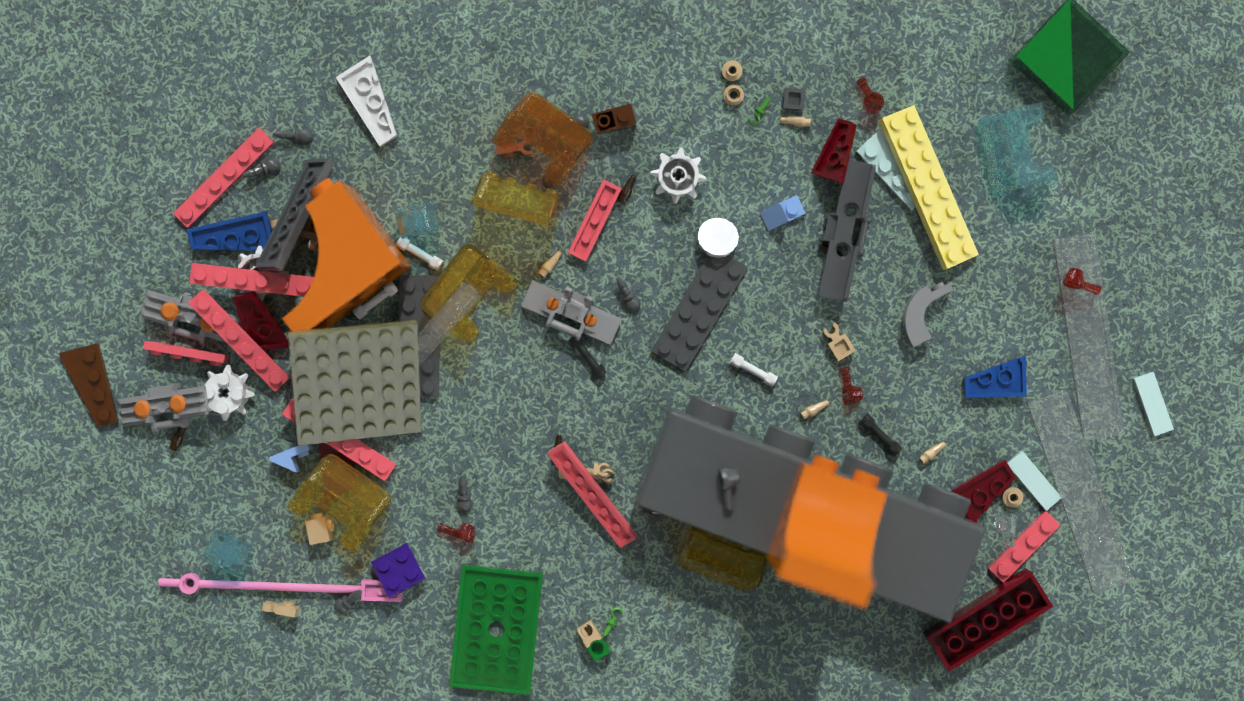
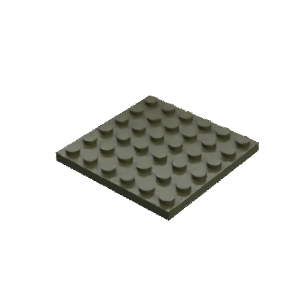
[288,320,421,446]

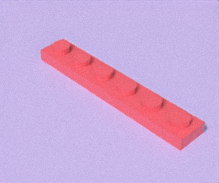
[173,128,274,228]
[189,263,314,297]
[188,289,290,391]
[281,397,396,482]
[547,441,637,548]

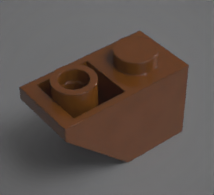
[591,103,636,134]

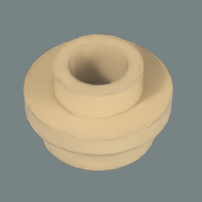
[722,60,742,81]
[724,85,744,106]
[1002,487,1023,508]

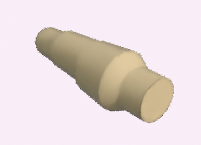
[780,116,811,128]
[538,251,562,278]
[800,400,829,420]
[919,442,946,465]

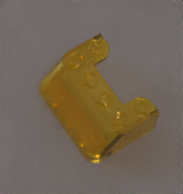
[470,171,562,230]
[420,244,520,345]
[287,454,391,554]
[674,526,768,592]

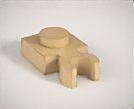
[823,323,856,361]
[262,600,300,618]

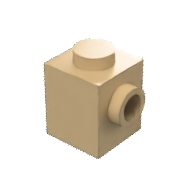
[305,513,335,545]

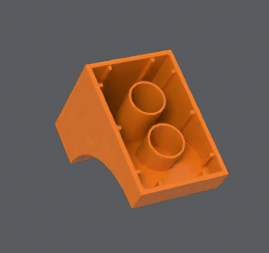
[282,178,412,332]
[766,454,888,608]

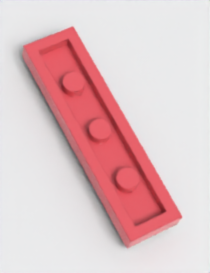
[568,179,622,262]
[143,341,230,366]
[988,510,1060,583]

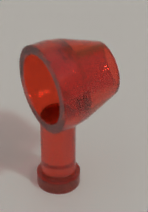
[856,77,884,114]
[1062,268,1101,295]
[840,367,863,406]
[437,522,475,543]

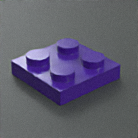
[371,543,426,599]

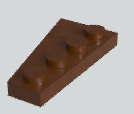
[58,343,119,427]

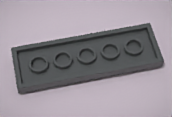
[255,158,335,271]
[651,255,748,372]
[399,275,441,397]

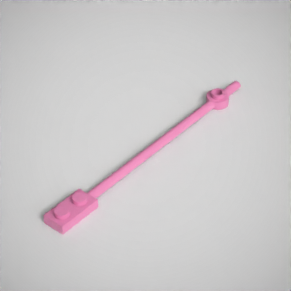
[158,573,403,602]

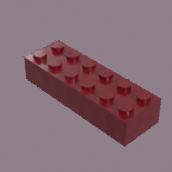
[923,568,1054,672]

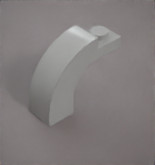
[902,282,953,347]

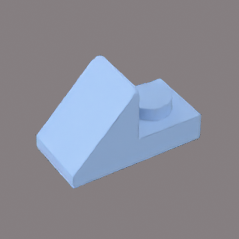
[760,195,806,231]
[269,444,314,473]

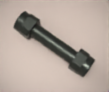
[568,337,607,380]
[859,414,902,456]

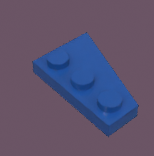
[963,356,1027,398]

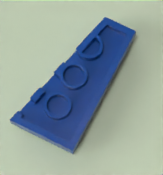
[186,211,272,251]

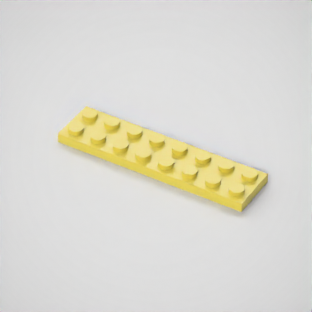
[878,106,979,270]

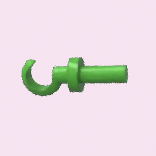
[748,97,771,125]
[603,607,623,637]

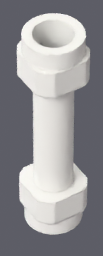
[396,236,444,271]
[353,281,399,320]
[729,353,778,387]

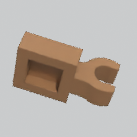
[496,139,534,159]

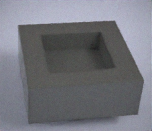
[783,88,805,111]

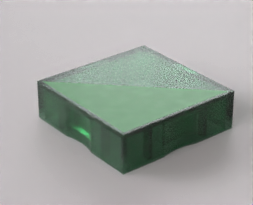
[1008,0,1130,116]

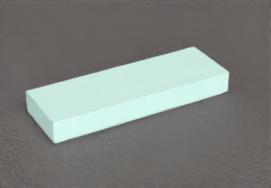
[1133,372,1174,436]
[1007,451,1062,511]

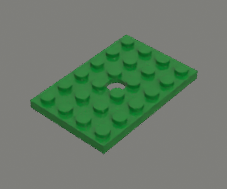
[449,564,543,695]

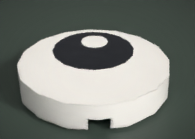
[697,218,739,258]

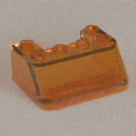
[491,92,594,188]

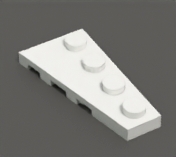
[336,56,398,147]

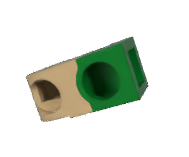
[577,620,612,662]

